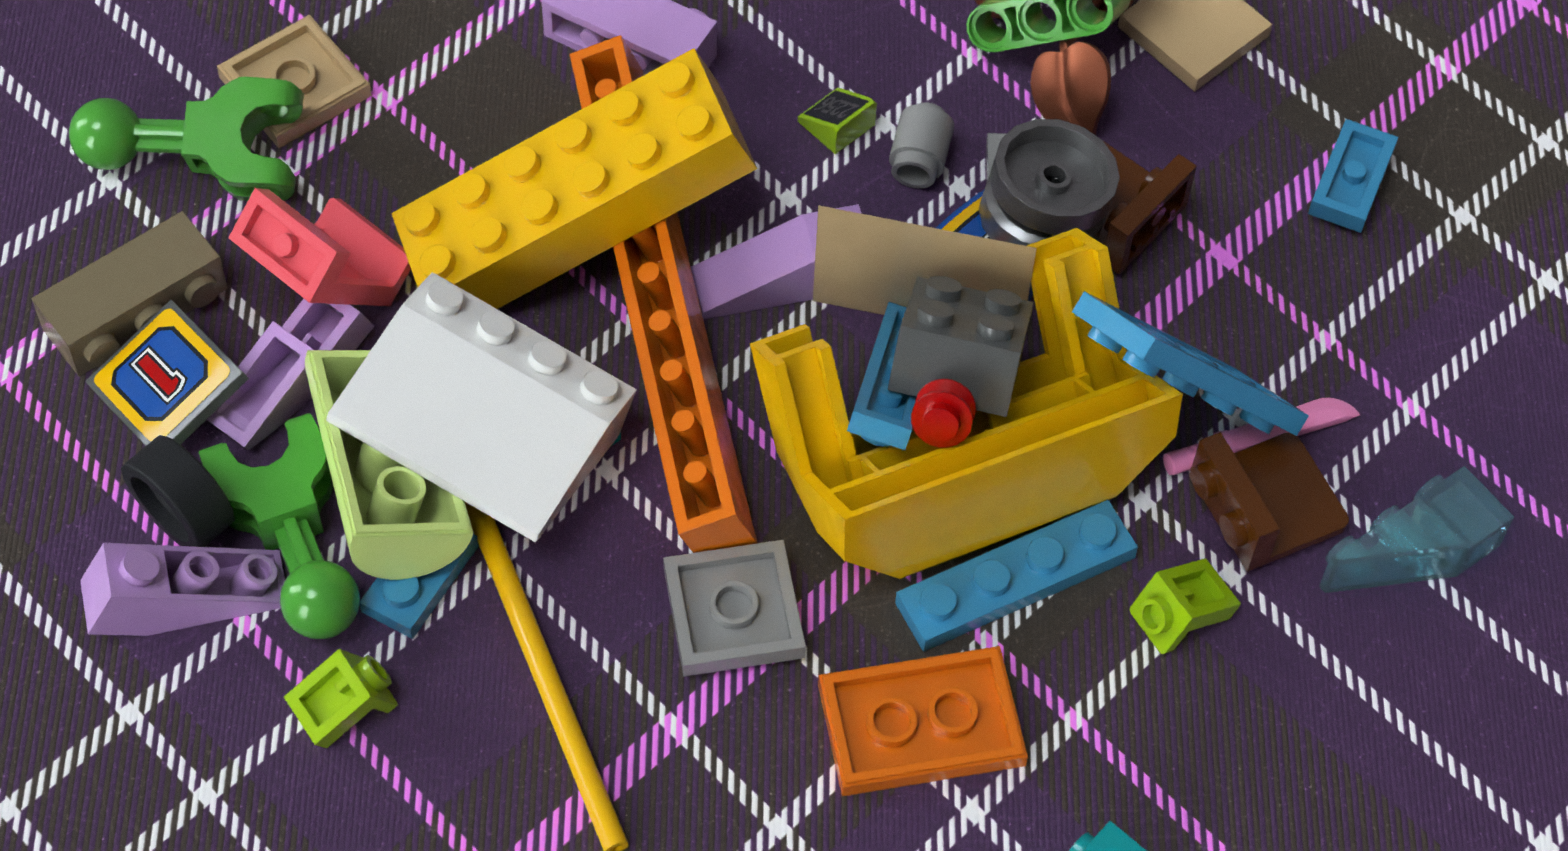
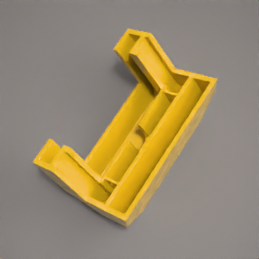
[750,228,1183,579]

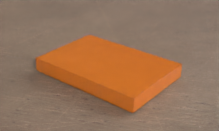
[818,646,1028,797]

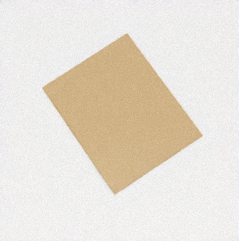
[813,205,1037,315]

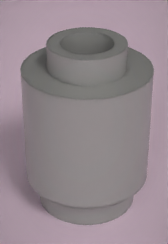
[889,102,955,188]

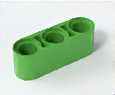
[966,0,1131,52]

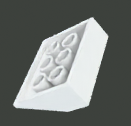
[326,272,637,543]

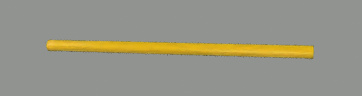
[465,502,629,851]

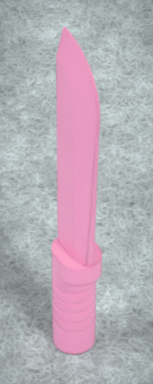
[1163,398,1360,475]

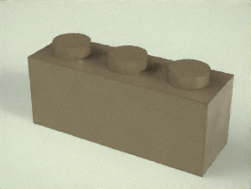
[31,211,228,377]

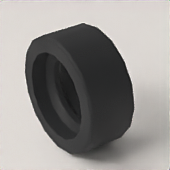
[121,435,235,547]

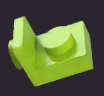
[1130,558,1241,654]
[284,649,398,748]

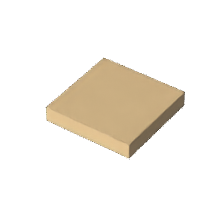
[1118,0,1272,92]
[217,15,372,148]

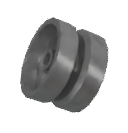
[979,119,1120,246]

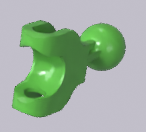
[69,77,304,201]
[199,413,360,639]

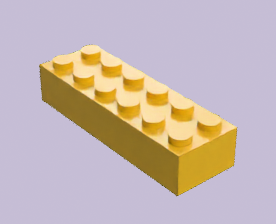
[391,48,757,309]

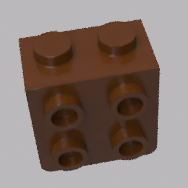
[1189,432,1349,572]

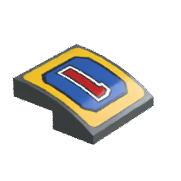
[85,300,249,446]

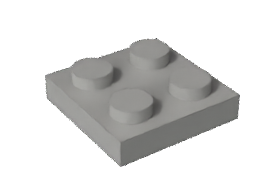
[663,539,806,677]

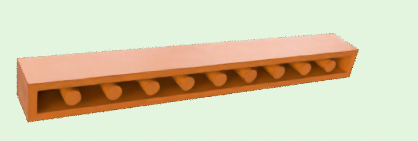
[569,35,757,553]

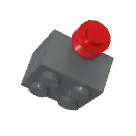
[888,276,1034,448]

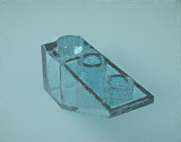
[1319,466,1514,593]

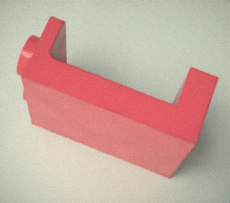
[228,188,411,306]

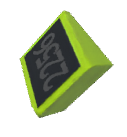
[798,87,877,154]

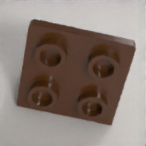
[1097,141,1197,275]

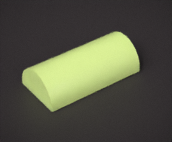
[305,350,473,580]

